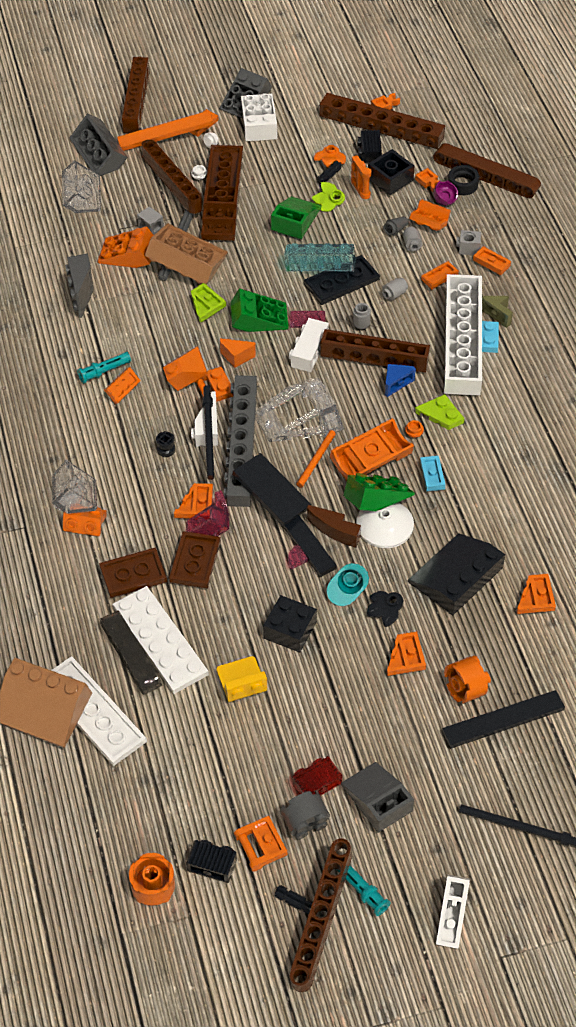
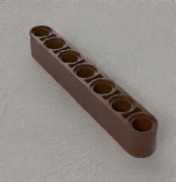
[141,140,202,214]
[433,143,541,198]
[290,838,352,993]

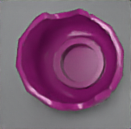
[433,180,458,206]

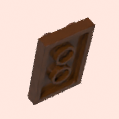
[169,531,221,589]
[99,547,167,598]

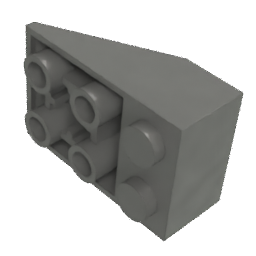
[219,68,272,119]
[65,253,94,318]
[341,762,414,833]

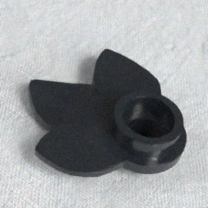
[367,591,404,627]

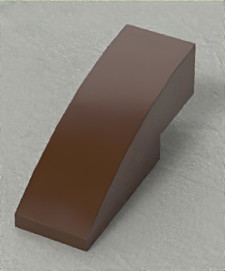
[307,505,361,548]

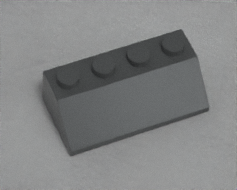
[69,113,128,177]

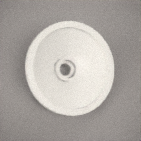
[356,502,414,548]

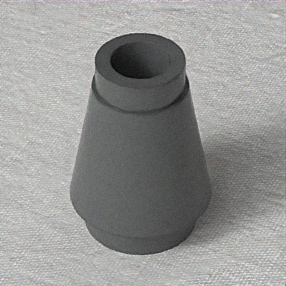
[384,216,408,236]

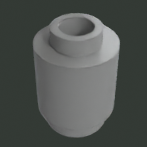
[403,227,423,252]
[382,278,408,301]
[353,303,371,329]

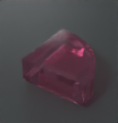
[215,490,229,518]
[288,545,308,570]

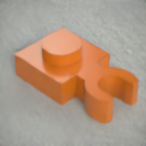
[371,93,400,110]
[415,168,442,192]

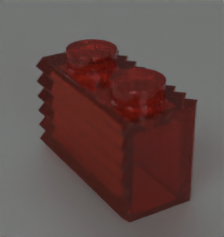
[292,756,342,796]

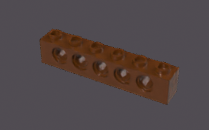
[122,57,150,134]
[321,329,430,373]

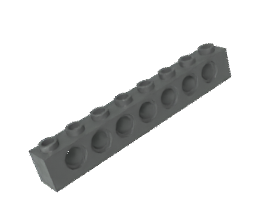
[224,375,257,507]

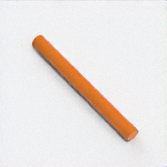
[296,430,336,488]

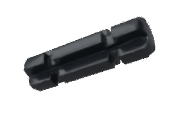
[317,161,341,184]
[275,885,313,914]

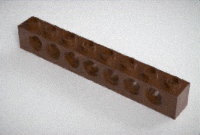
[319,93,445,149]

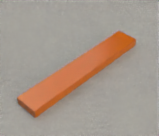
[117,111,213,151]

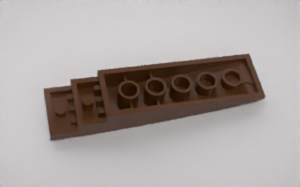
[201,145,243,241]

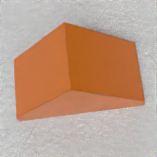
[220,338,256,368]

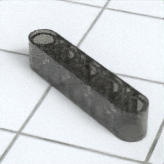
[99,610,162,695]

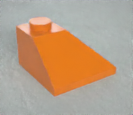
[163,346,208,391]

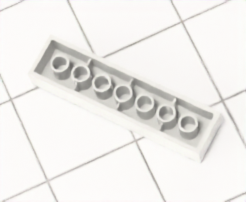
[444,274,482,395]

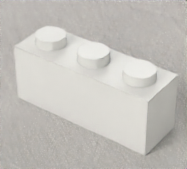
[289,318,329,372]

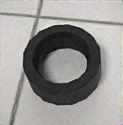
[448,165,479,196]

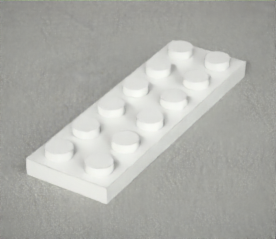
[113,586,209,694]
[51,656,147,766]

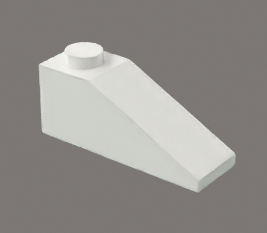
[191,391,218,447]
[436,874,470,949]

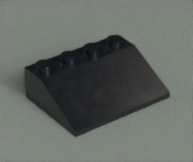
[408,533,505,615]

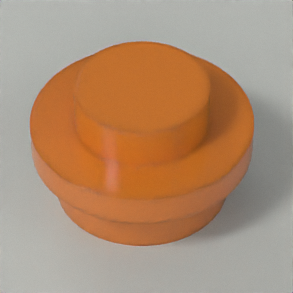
[405,420,424,438]

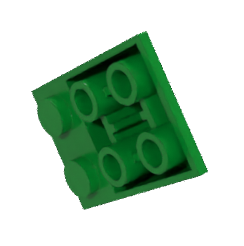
[271,196,322,239]
[230,288,289,332]
[343,473,415,511]

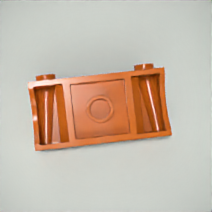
[330,418,414,481]

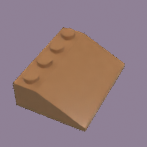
[145,223,228,285]
[0,657,92,748]

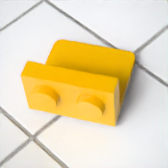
[217,656,267,702]

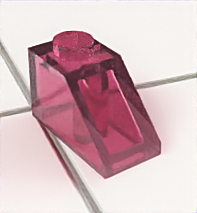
[186,504,230,536]

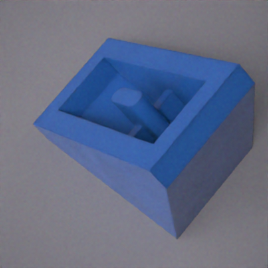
[385,364,416,397]

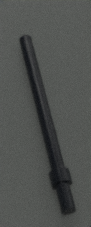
[202,385,214,480]
[459,804,576,846]

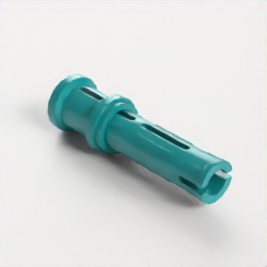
[77,351,131,384]
[336,865,391,916]

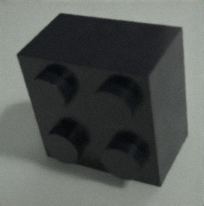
[368,149,415,195]
[263,595,317,653]

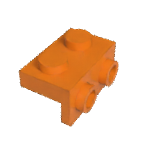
[410,199,451,231]
[63,504,107,536]

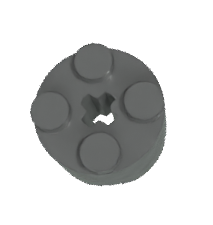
[280,791,330,840]

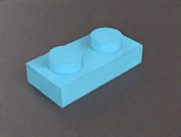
[482,321,499,353]
[420,455,446,492]

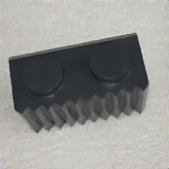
[357,130,382,163]
[186,840,237,883]

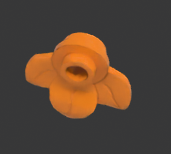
[314,145,346,167]

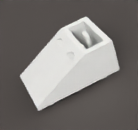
[241,94,277,141]

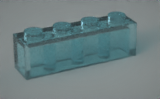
[284,243,356,271]

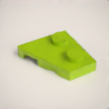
[191,283,226,322]
[415,394,465,430]

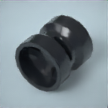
[156,431,175,457]

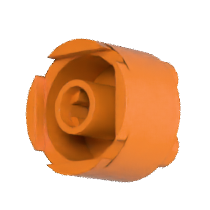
[444,655,491,704]
[129,853,175,906]

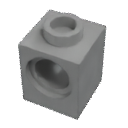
[137,206,164,235]
[456,230,481,255]

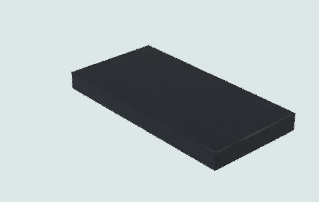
[304,255,380,305]
[232,453,312,526]

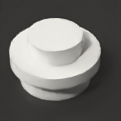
[203,132,219,148]
[191,165,207,180]

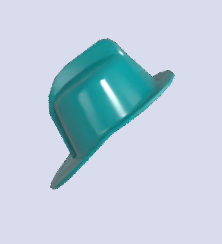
[327,563,369,606]

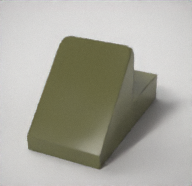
[482,296,513,328]

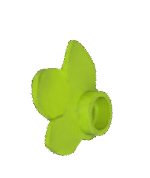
[312,182,345,212]

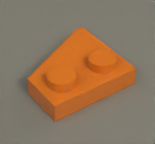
[174,483,213,519]
[517,574,556,614]
[387,631,426,676]

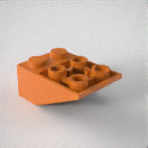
[98,226,154,268]

